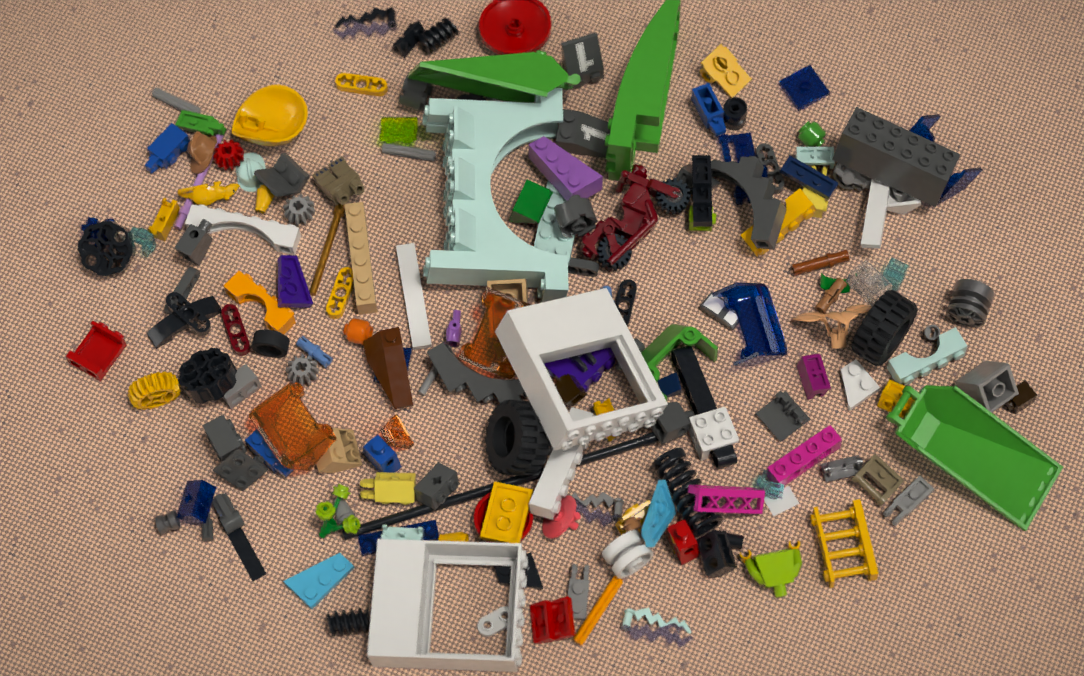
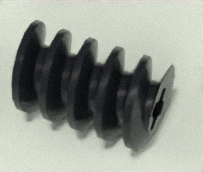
[418,17,459,55]
[327,607,370,637]

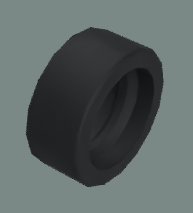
[251,329,290,358]

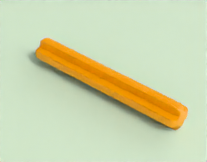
[573,576,623,646]

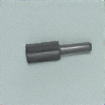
[201,502,214,542]

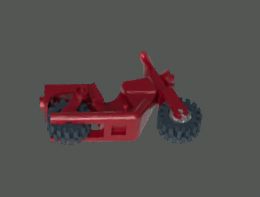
[580,164,691,272]

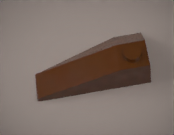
[363,327,414,409]

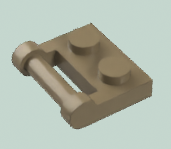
[851,454,904,507]

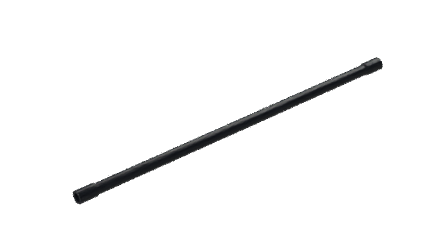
[342,432,659,540]

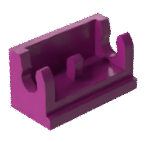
[796,353,831,400]

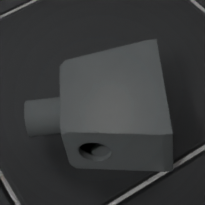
[175,219,212,266]
[651,402,695,445]

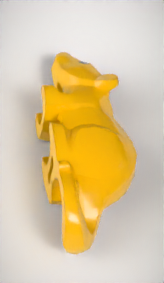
[177,181,240,206]

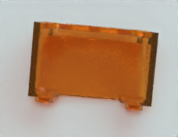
[458,287,531,379]
[249,382,337,471]

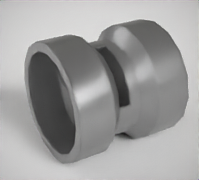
[155,510,181,535]

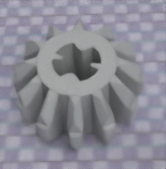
[283,193,315,226]
[286,354,319,387]

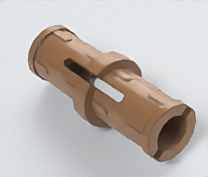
[815,278,847,314]

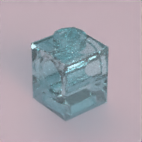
[880,257,909,291]

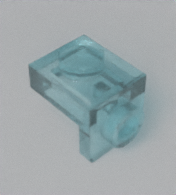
[130,227,156,258]
[756,470,785,499]

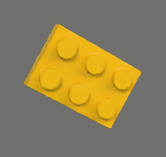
[480,481,533,543]

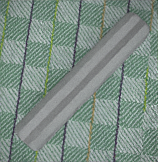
[152,87,201,114]
[382,142,436,161]

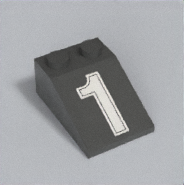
[561,32,604,88]
[556,109,611,158]

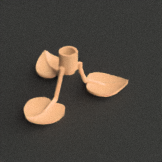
[791,304,873,349]

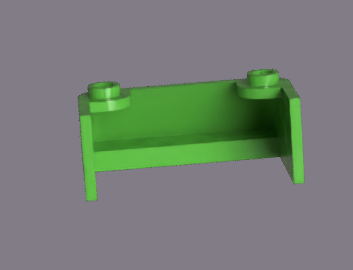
[641,324,718,401]

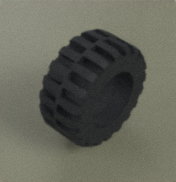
[851,290,918,366]
[485,400,551,476]

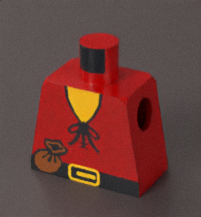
[664,519,699,566]

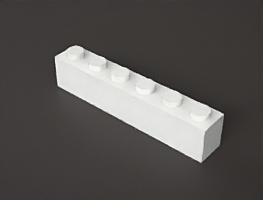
[529,407,594,520]

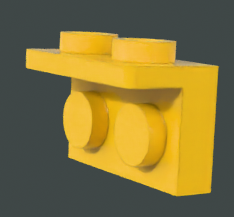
[877,379,914,418]

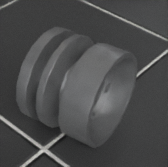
[946,279,994,327]

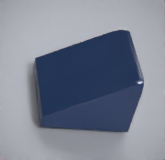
[658,372,681,397]

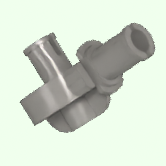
[833,162,872,191]

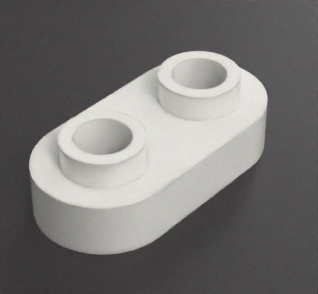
[478,606,508,637]

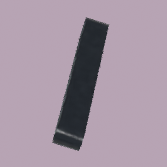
[671,346,737,469]

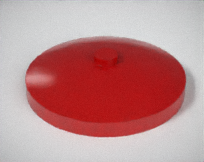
[479,0,552,55]

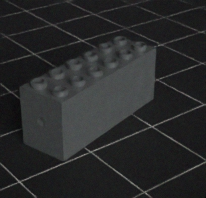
[832,107,961,207]

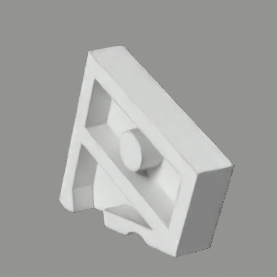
[840,359,880,411]

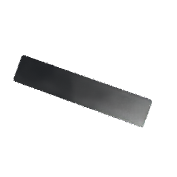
[218,517,266,581]

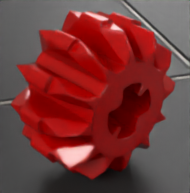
[213,139,244,171]

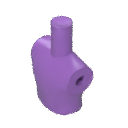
[446,310,462,347]

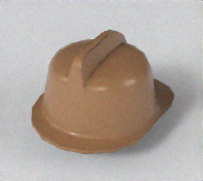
[187,131,217,174]

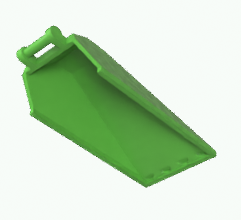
[407,51,581,103]
[886,385,1063,531]

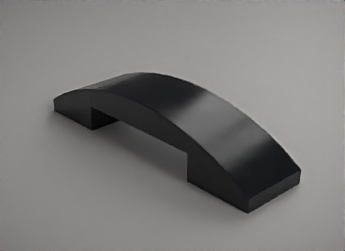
[147,296,222,349]

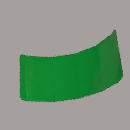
[820,273,851,293]

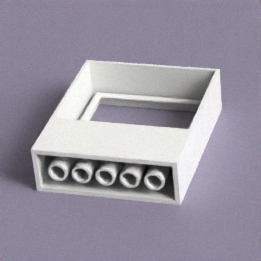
[495,288,668,451]
[367,539,528,672]

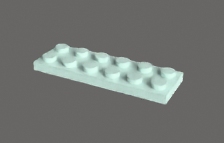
[534,181,575,266]

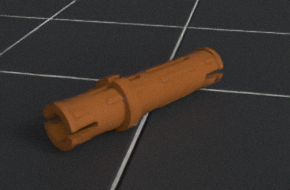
[791,249,850,276]

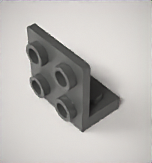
[254,153,310,197]

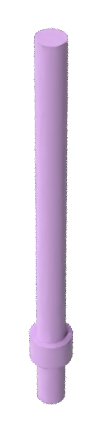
[174,134,223,230]

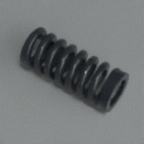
[652,448,723,537]

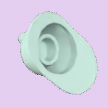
[236,153,266,192]

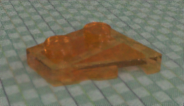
[380,414,414,449]

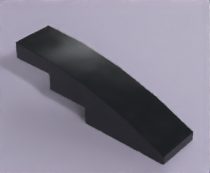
[692,155,712,227]

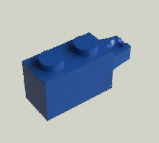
[691,83,726,137]
[145,123,190,174]
[245,427,294,477]

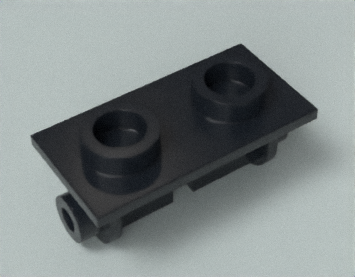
[392,20,425,58]

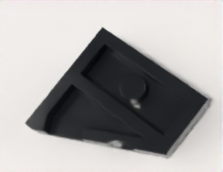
[494,552,543,590]

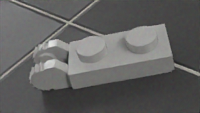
[883,476,934,526]
[568,564,590,621]

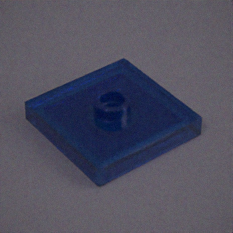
[779,65,830,111]

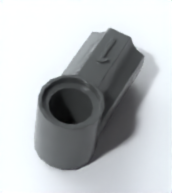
[211,493,245,534]

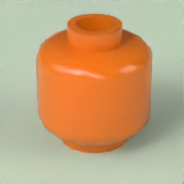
[344,318,373,345]

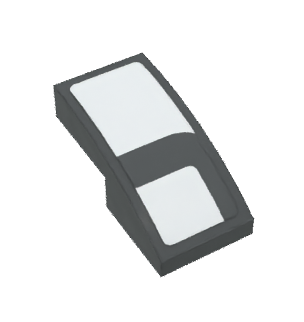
[700,292,744,330]

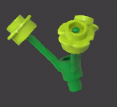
[316,483,360,538]

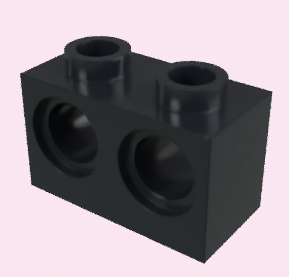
[696,530,737,577]

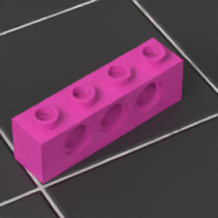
[766,425,842,490]

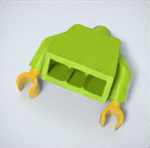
[740,540,802,597]

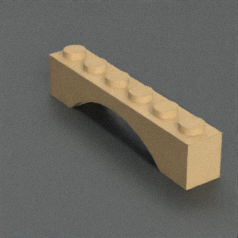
[345,202,378,315]

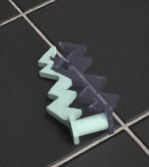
[620,608,692,648]

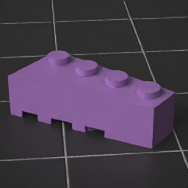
[529,136,603,201]

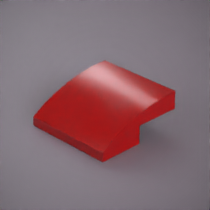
[530,596,575,644]

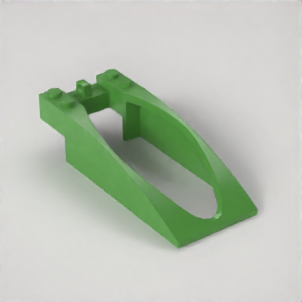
[605,0,681,181]

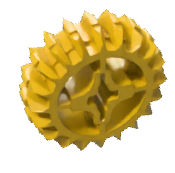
[128,371,181,410]

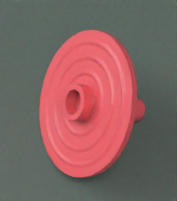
[542,495,581,539]

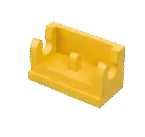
[148,198,180,241]

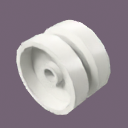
[602,530,654,579]

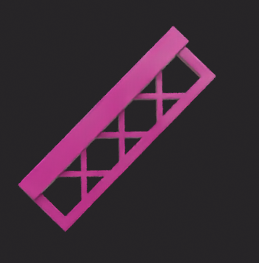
[688,485,765,514]

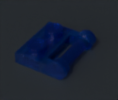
[718,132,756,163]

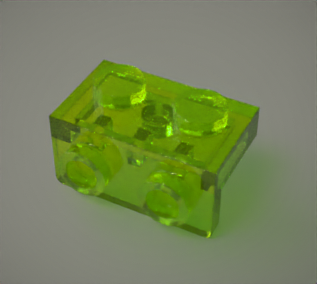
[379,117,418,143]

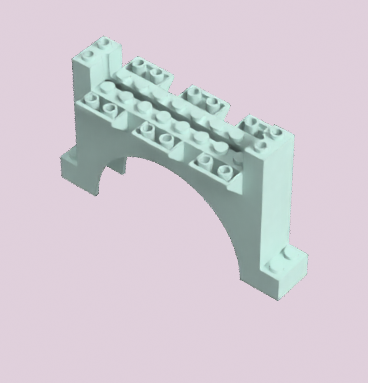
[422,88,569,303]

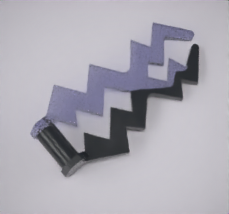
[334,7,397,40]

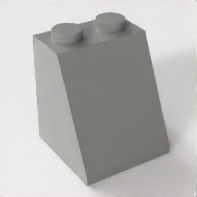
[955,360,1019,413]

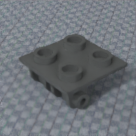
[755,391,810,442]
[213,448,268,491]

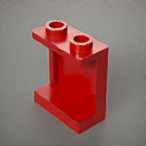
[66,321,127,382]

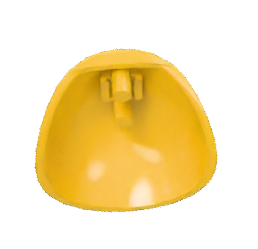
[231,85,308,147]

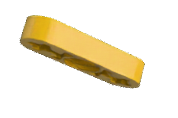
[335,73,388,97]
[326,267,354,319]

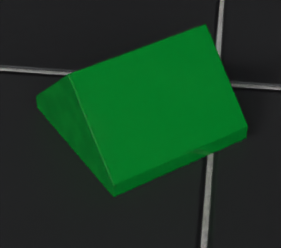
[509,180,553,224]

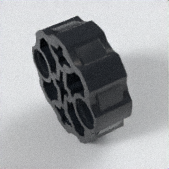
[78,221,136,276]
[178,348,237,404]

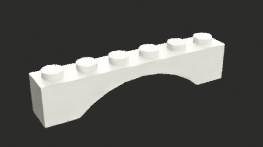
[185,204,301,255]

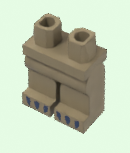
[312,156,365,205]

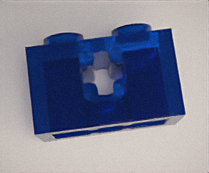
[176,479,216,525]

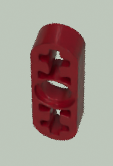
[221,304,251,356]

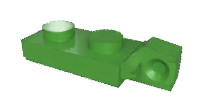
[175,110,227,136]

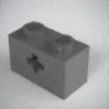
[414,462,460,510]

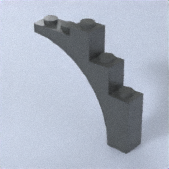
[711,156,786,250]
[427,342,554,404]

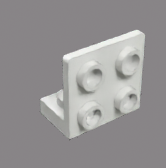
[688,407,739,461]

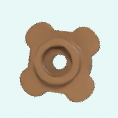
[622,517,642,532]

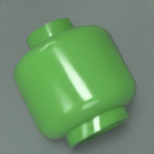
[798,121,826,147]

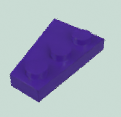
[278,255,313,308]

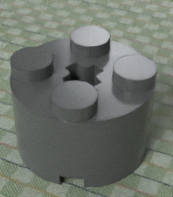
[399,69,434,112]
[554,195,597,238]

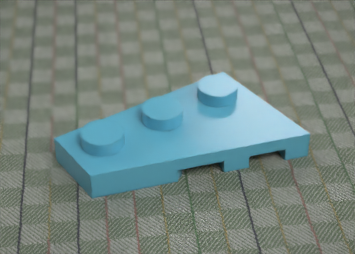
[641,480,677,547]
[283,553,354,609]

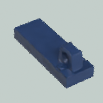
[780,156,839,200]

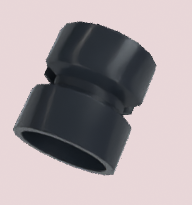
[723,97,747,131]

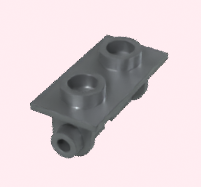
[821,455,863,482]

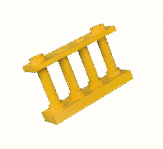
[810,499,879,588]

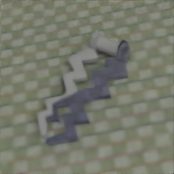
[567,492,624,527]

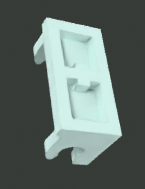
[795,147,835,169]
[381,525,424,540]

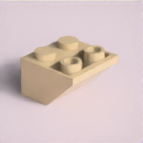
[309,427,363,473]

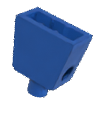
[362,435,402,473]

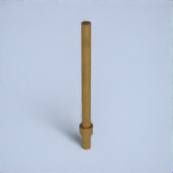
[309,203,345,296]

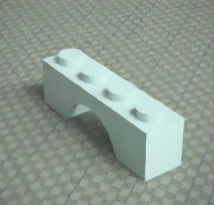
[887,327,968,385]

